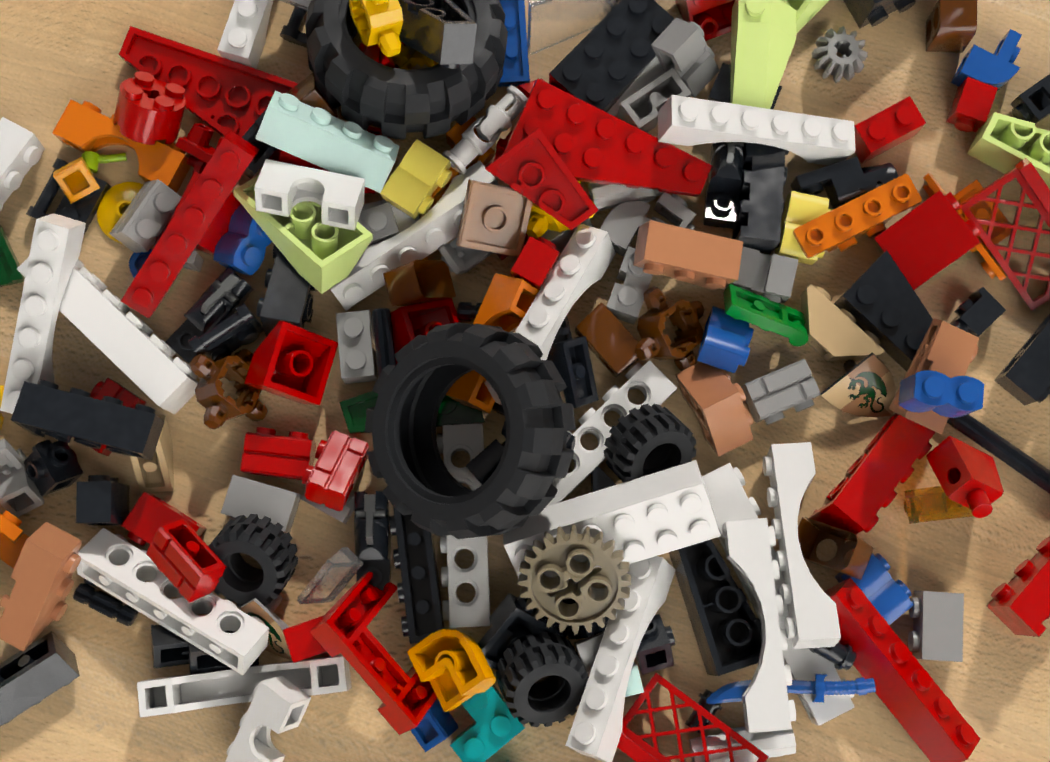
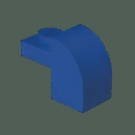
[951,29,1022,91]

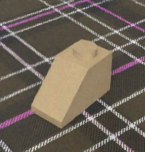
[130,415,174,493]

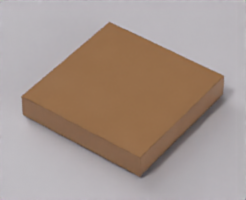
[456,179,533,257]

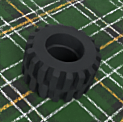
[604,404,697,483]
[208,514,298,607]
[496,632,589,727]

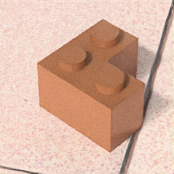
[675,362,753,457]

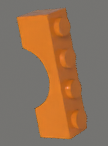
[52,100,191,193]
[446,273,539,414]

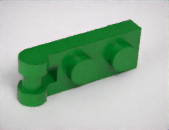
[723,284,808,347]

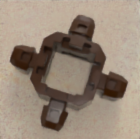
[635,287,705,371]
[189,348,268,430]

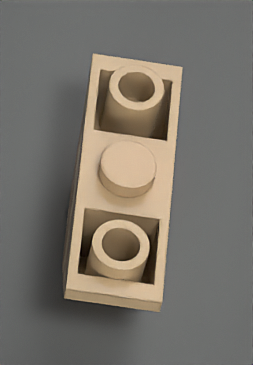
[800,284,885,361]

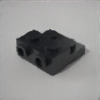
[478,593,567,671]

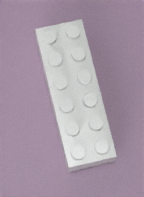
[17,257,198,415]
[503,460,721,587]

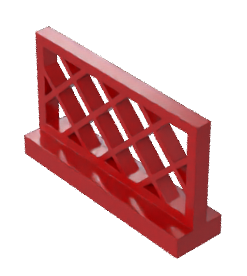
[961,158,1050,311]
[617,673,769,762]

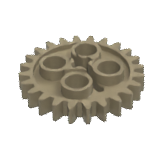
[518,525,631,634]

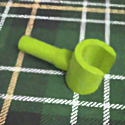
[81,151,127,173]

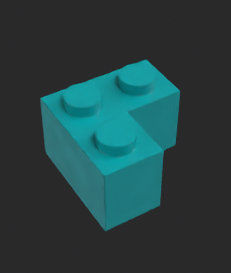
[450,685,525,762]

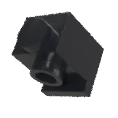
[1011,74,1050,125]
[950,287,1006,337]

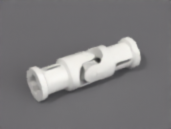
[442,85,527,175]

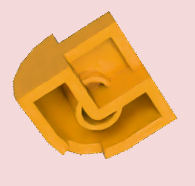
[407,629,496,712]

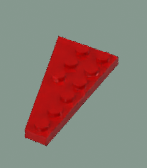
[119,26,299,167]
[502,78,712,197]

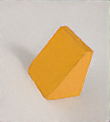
[53,157,100,204]

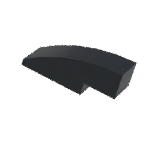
[151,625,259,675]

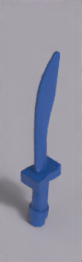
[706,674,876,704]

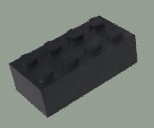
[549,0,675,112]

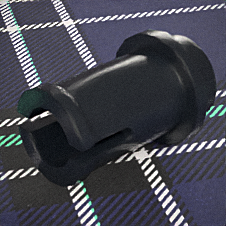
[809,643,856,670]
[685,689,723,734]

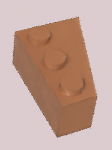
[633,220,743,291]
[889,319,979,435]
[0,522,82,651]

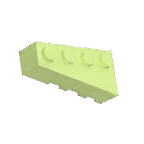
[967,112,1050,189]

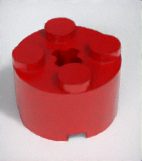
[113,71,186,145]

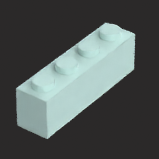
[255,91,400,193]

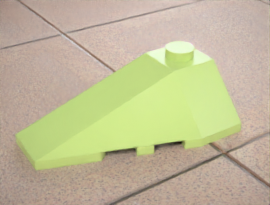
[730,0,796,109]
[233,175,373,294]

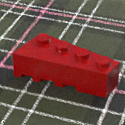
[809,413,936,541]
[987,536,1050,637]

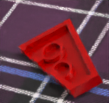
[485,128,599,230]

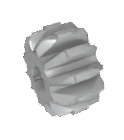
[812,26,868,83]

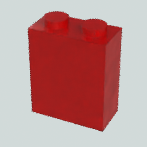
[874,190,982,290]

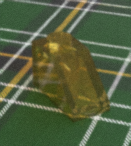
[904,486,974,524]

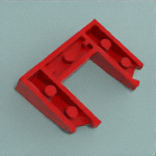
[310,571,437,735]

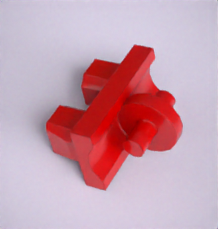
[175,123,224,174]

